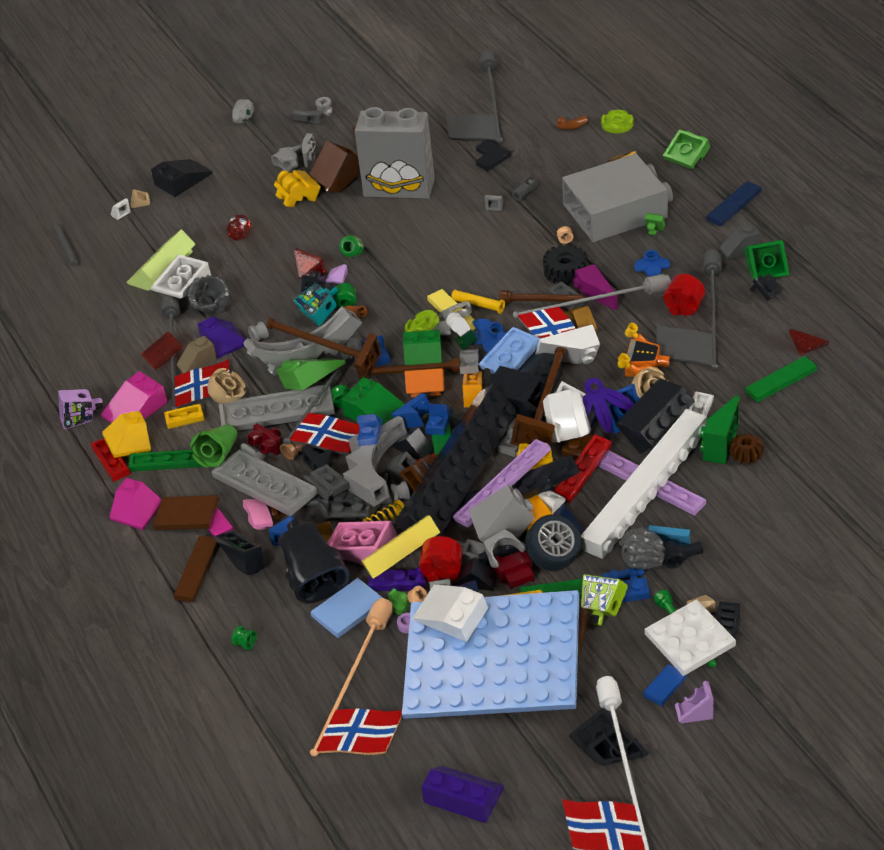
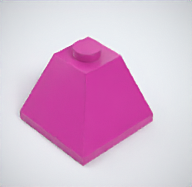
[110,477,162,530]

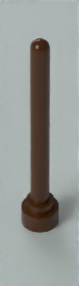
[499,290,585,304]
[371,358,460,375]

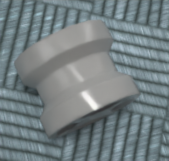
[315,97,333,117]
[248,321,269,342]
[390,481,410,501]

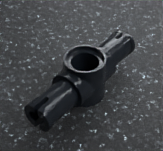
[662,541,703,569]

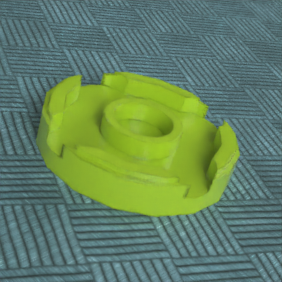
[601,110,634,134]
[405,310,440,332]

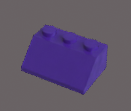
[421,766,504,823]

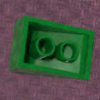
[341,377,405,425]
[700,396,740,464]

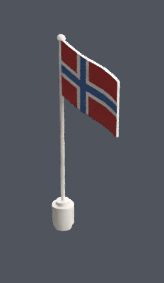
[562,676,649,850]

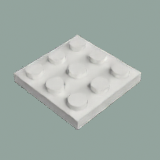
[645,599,736,676]

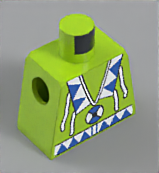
[581,575,628,626]

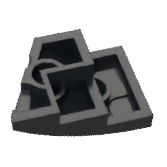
[569,708,649,766]

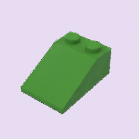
[276,358,346,391]

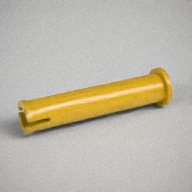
[451,289,505,314]

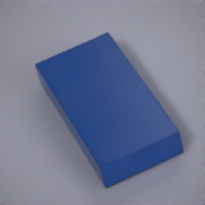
[643,664,686,707]

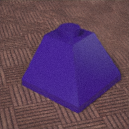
[197,317,246,359]

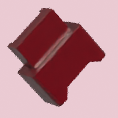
[493,550,534,590]

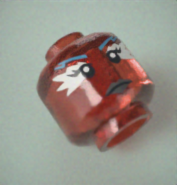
[226,215,251,241]

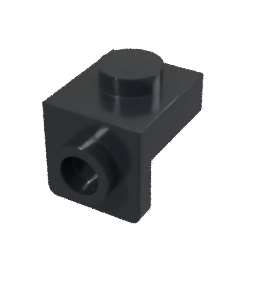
[301,270,327,292]
[750,273,783,301]

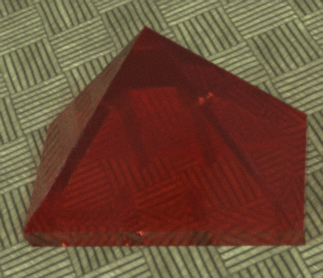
[294,248,325,279]
[789,329,829,355]

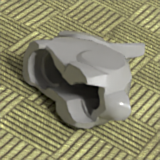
[271,144,302,172]

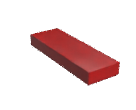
[90,438,130,482]

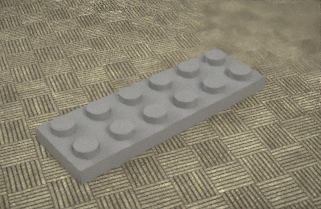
[219,385,335,431]
[212,450,318,516]

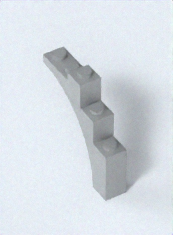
[243,307,362,376]
[343,416,406,506]

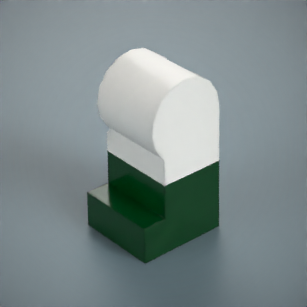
[446,312,478,350]

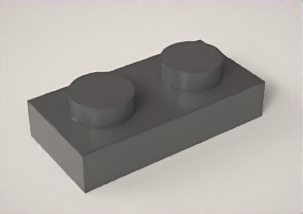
[548,282,585,310]

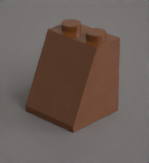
[309,140,360,193]

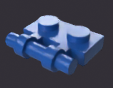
[602,567,650,603]

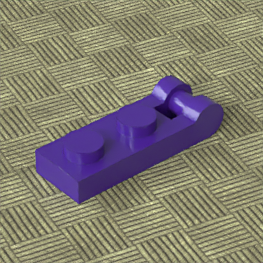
[368,567,426,591]

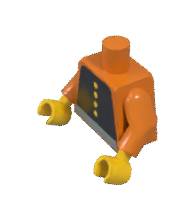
[618,323,670,377]

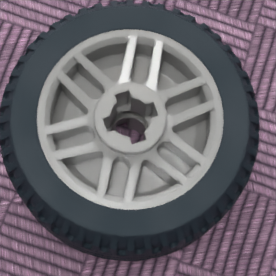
[525,514,581,571]

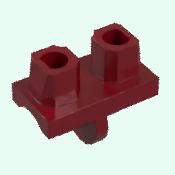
[248,423,282,456]

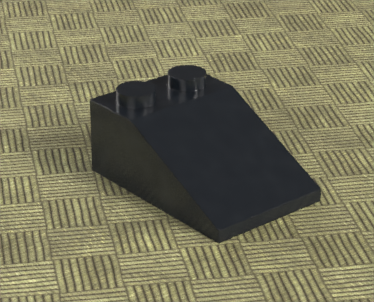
[151,159,212,197]
[518,353,563,394]

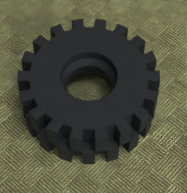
[543,244,588,286]

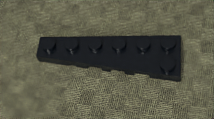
[461,455,580,527]

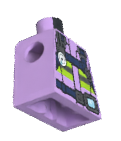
[58,389,103,429]

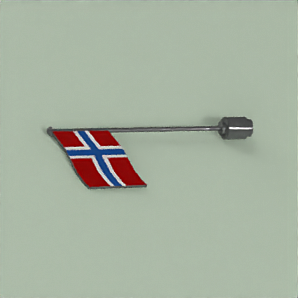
[162,294,230,410]
[283,336,364,455]

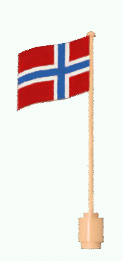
[310,598,402,757]

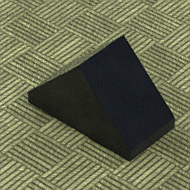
[393,428,434,460]
[452,557,496,591]

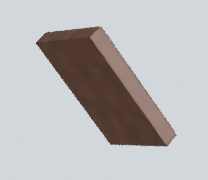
[153,495,219,530]

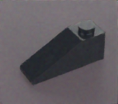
[215,530,264,575]

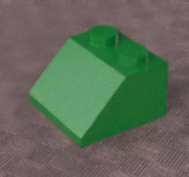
[744,240,790,280]
[403,330,442,365]

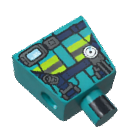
[293,283,338,326]

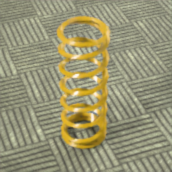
[362,500,405,522]

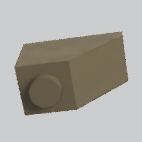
[176,336,217,373]

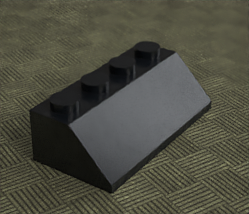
[615,378,695,453]

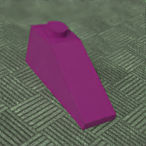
[573,264,618,310]

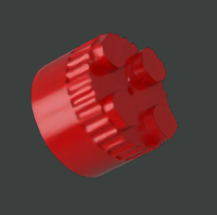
[663,274,705,316]
[419,536,463,582]

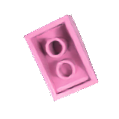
[328,521,398,566]

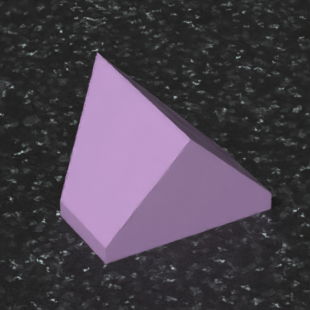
[675,681,713,723]

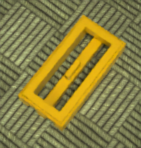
[164,404,205,429]

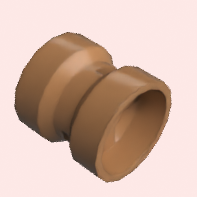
[280,443,306,460]

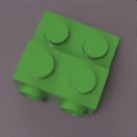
[663,129,710,169]

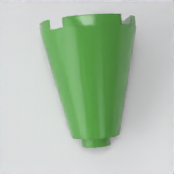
[190,424,237,468]

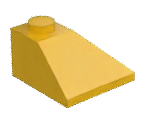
[102,411,151,458]

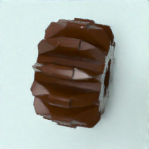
[729,433,763,465]

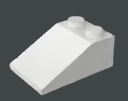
[151,254,211,298]
[535,325,600,364]
[413,585,488,642]

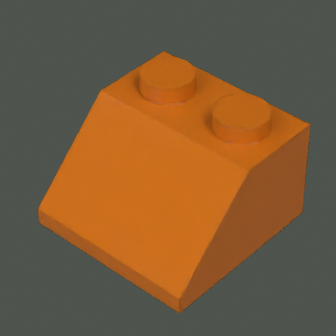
[405,368,445,397]

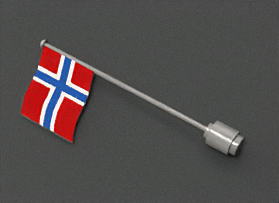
[513,274,671,338]

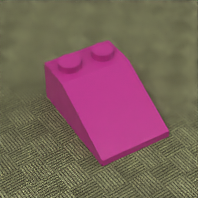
[101,371,168,423]

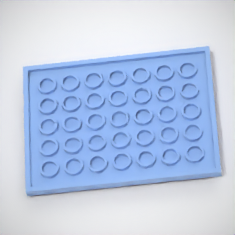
[402,590,579,719]

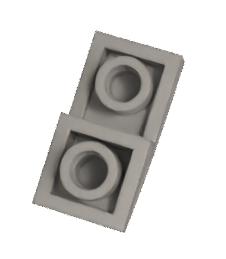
[302,133,316,167]

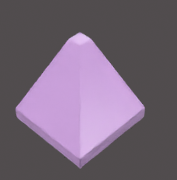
[326,264,348,284]

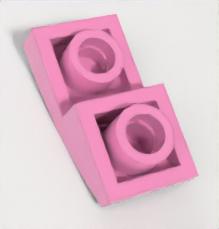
[243,499,273,530]

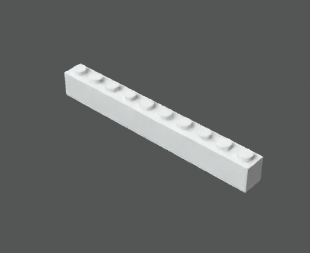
[581,409,707,559]

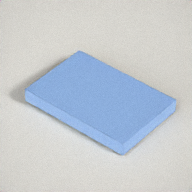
[479,327,541,374]
[311,578,382,638]

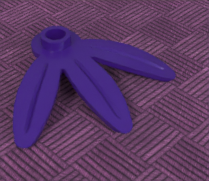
[582,378,634,433]

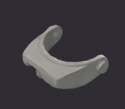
[438,300,472,321]
[483,529,526,568]

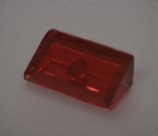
[141,331,183,370]

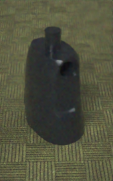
[278,520,350,604]

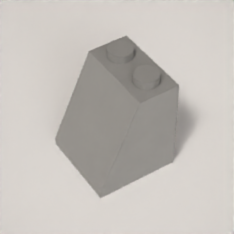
[469,484,535,548]

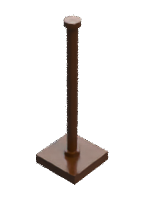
[267,318,382,380]
[510,347,566,446]

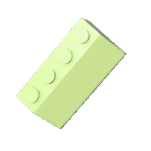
[127,229,195,291]

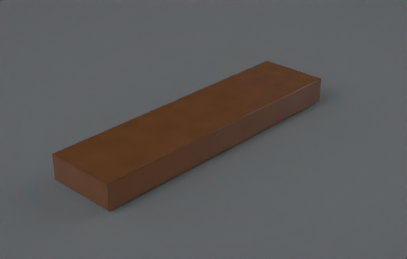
[173,536,218,602]

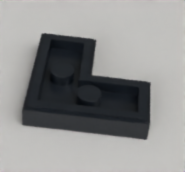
[476,139,511,171]

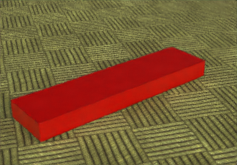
[553,434,612,503]

